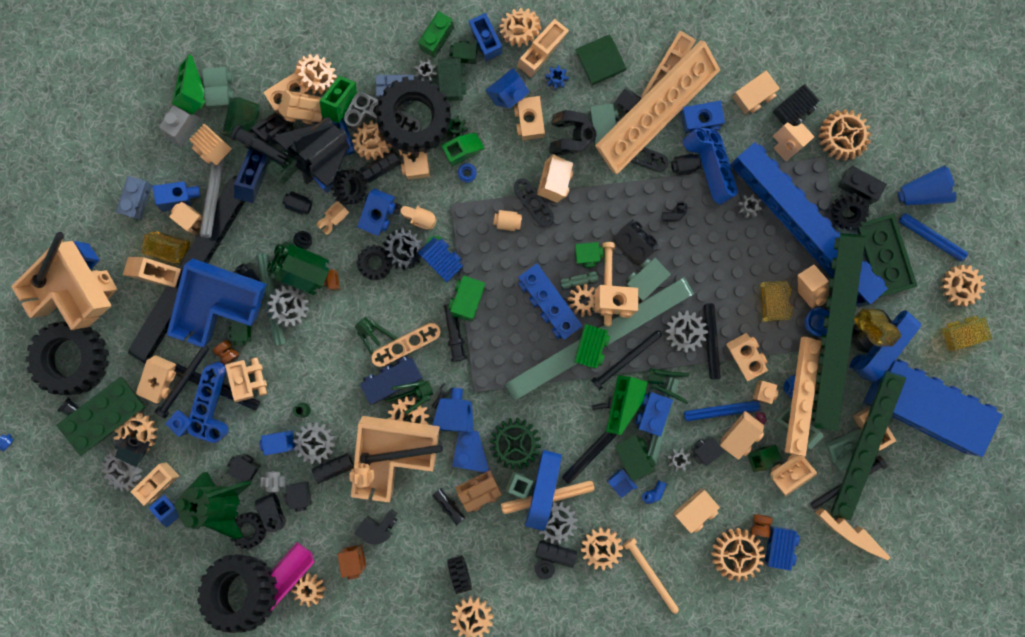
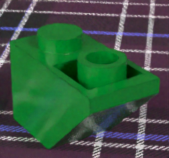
[441,132,485,167]

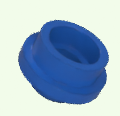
[458,163,477,183]
[0,434,14,452]

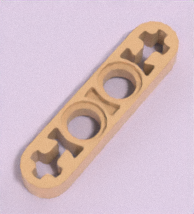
[372,322,440,367]

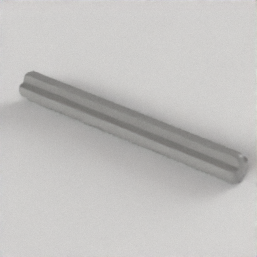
[200,157,225,238]

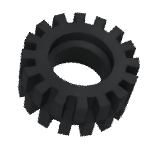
[331,169,367,205]
[831,193,869,231]
[356,245,393,281]
[230,512,267,549]
[447,555,472,594]

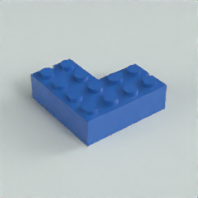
[167,258,267,347]

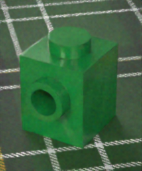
[574,242,603,268]

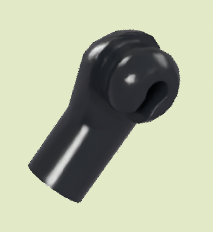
[662,201,688,222]

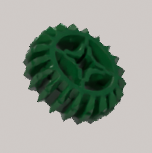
[489,417,541,470]

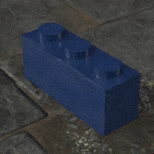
[234,148,271,203]
[360,356,423,405]

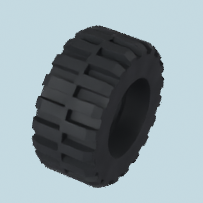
[376,76,451,155]
[26,321,109,395]
[197,554,278,633]

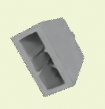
[159,105,201,148]

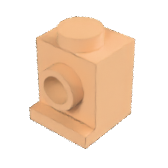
[752,381,778,404]

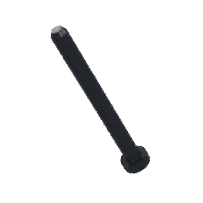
[31,232,64,288]
[591,330,662,391]
[154,345,209,418]
[360,445,443,466]
[810,456,888,509]

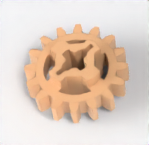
[499,8,541,47]
[294,54,337,95]
[352,121,392,160]
[940,264,986,307]
[388,397,430,425]
[114,413,158,452]
[581,527,623,570]
[451,596,494,637]

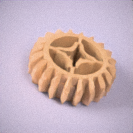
[818,109,872,161]
[711,528,765,582]

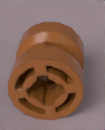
[212,340,240,366]
[750,514,773,537]

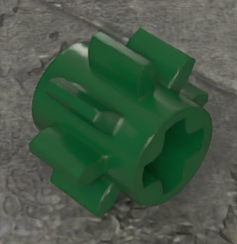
[446,115,468,139]

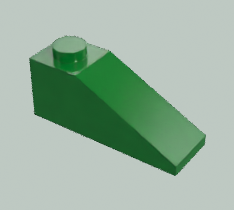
[172,54,205,115]
[606,375,647,435]

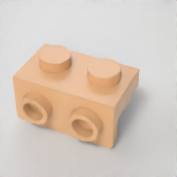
[770,454,817,497]

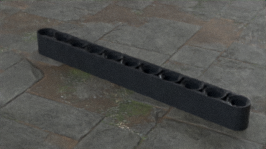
[128,176,245,364]

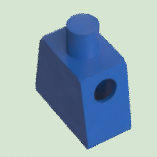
[485,68,530,108]
[152,182,201,212]
[433,388,474,433]

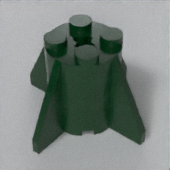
[175,472,251,539]

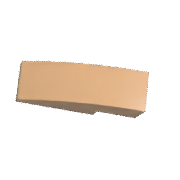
[517,19,569,78]

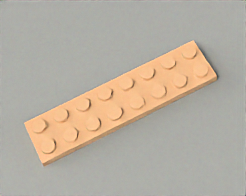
[595,40,720,174]

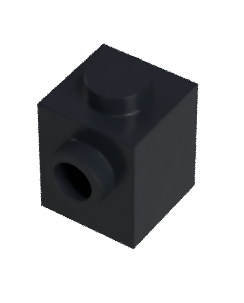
[692,436,725,466]
[226,453,260,482]
[284,481,312,512]

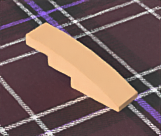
[641,31,696,98]
[815,508,891,560]

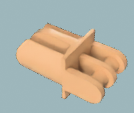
[401,205,436,230]

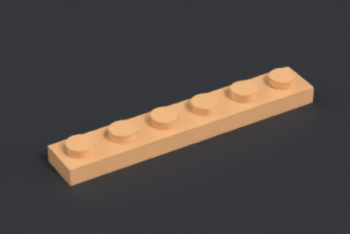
[785,337,821,456]

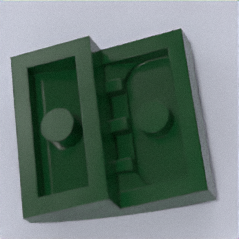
[575,34,626,85]

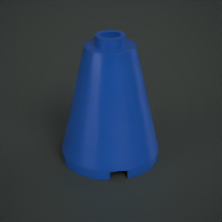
[898,165,957,205]

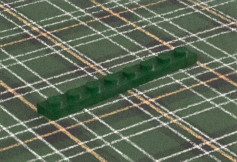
[831,370,906,521]

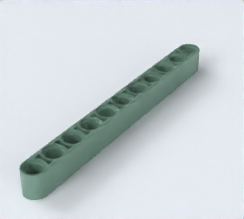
[504,277,694,401]

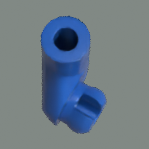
[642,480,667,504]

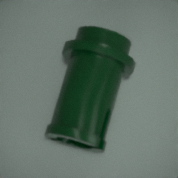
[293,403,311,418]

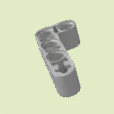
[344,93,422,132]

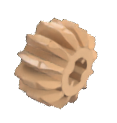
[567,284,595,317]
[291,572,326,607]

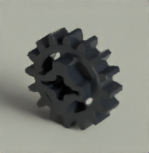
[382,228,424,271]

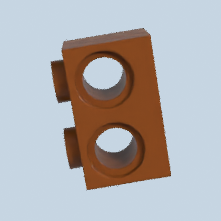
[337,544,367,580]

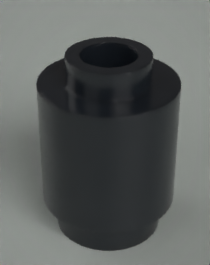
[671,153,701,176]
[283,191,313,215]

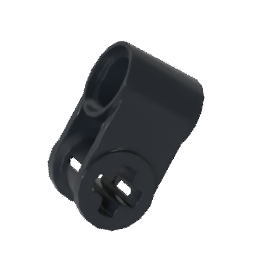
[255,492,286,532]

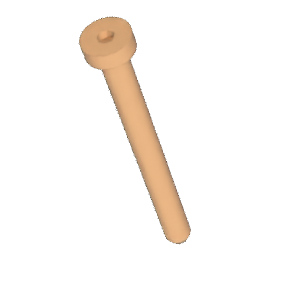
[602,242,615,327]
[623,537,679,614]

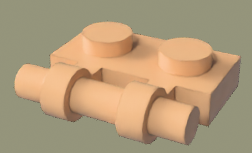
[225,358,267,402]

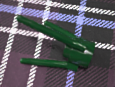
[355,317,397,361]
[648,368,690,404]
[385,380,433,415]

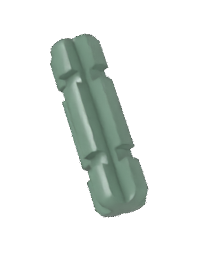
[561,271,598,290]

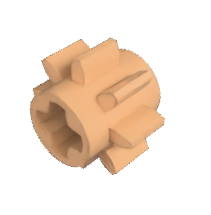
[349,463,374,488]

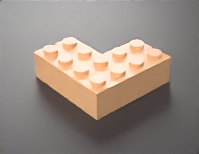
[11,241,112,330]
[351,416,440,502]

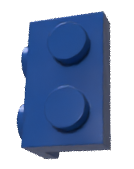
[635,392,673,437]

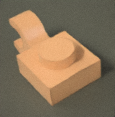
[316,201,349,235]

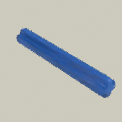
[899,213,968,261]
[684,401,760,421]

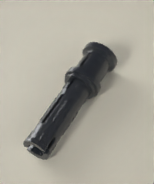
[231,124,289,166]
[443,304,468,362]

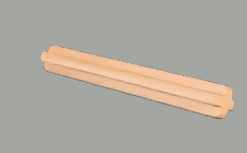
[501,481,595,514]

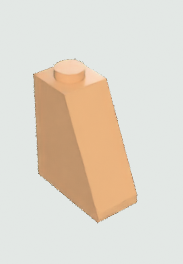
[123,257,181,288]

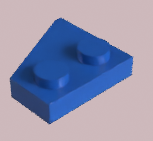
[452,431,489,472]

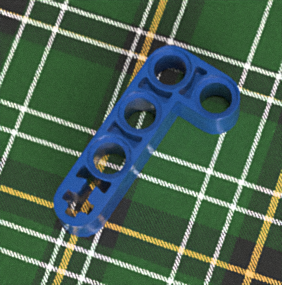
[683,127,738,205]
[849,310,921,382]
[187,362,229,443]
[525,450,562,531]

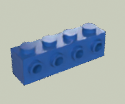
[518,264,582,340]

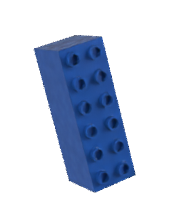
[863,359,1003,457]

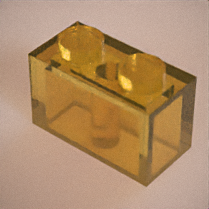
[141,231,190,264]
[760,281,793,322]
[941,315,993,351]

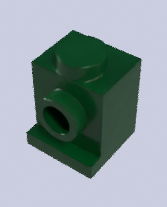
[450,40,478,64]
[227,318,251,346]
[748,444,781,472]

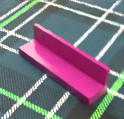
[245,542,315,618]

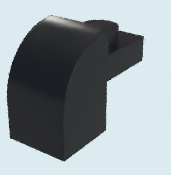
[354,509,398,544]

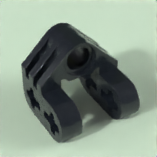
[549,110,597,155]

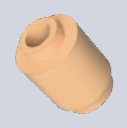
[493,210,522,231]

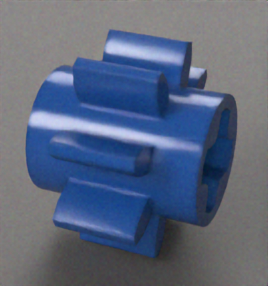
[545,65,569,91]

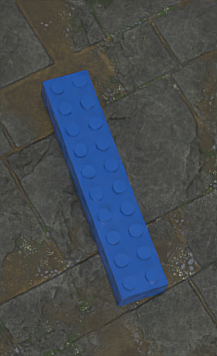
[730,142,888,307]

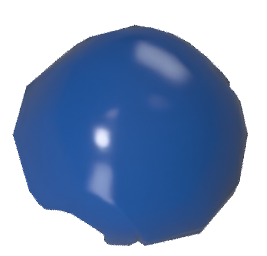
[804,307,830,337]

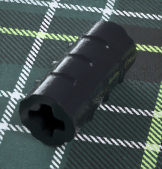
[360,149,401,183]
[312,453,354,484]
[535,540,577,568]

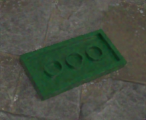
[856,213,918,298]
[56,377,146,456]

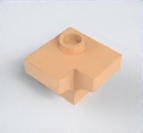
[773,122,814,162]

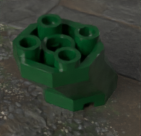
[266,242,329,295]

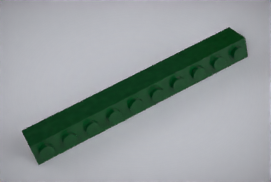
[811,233,865,431]

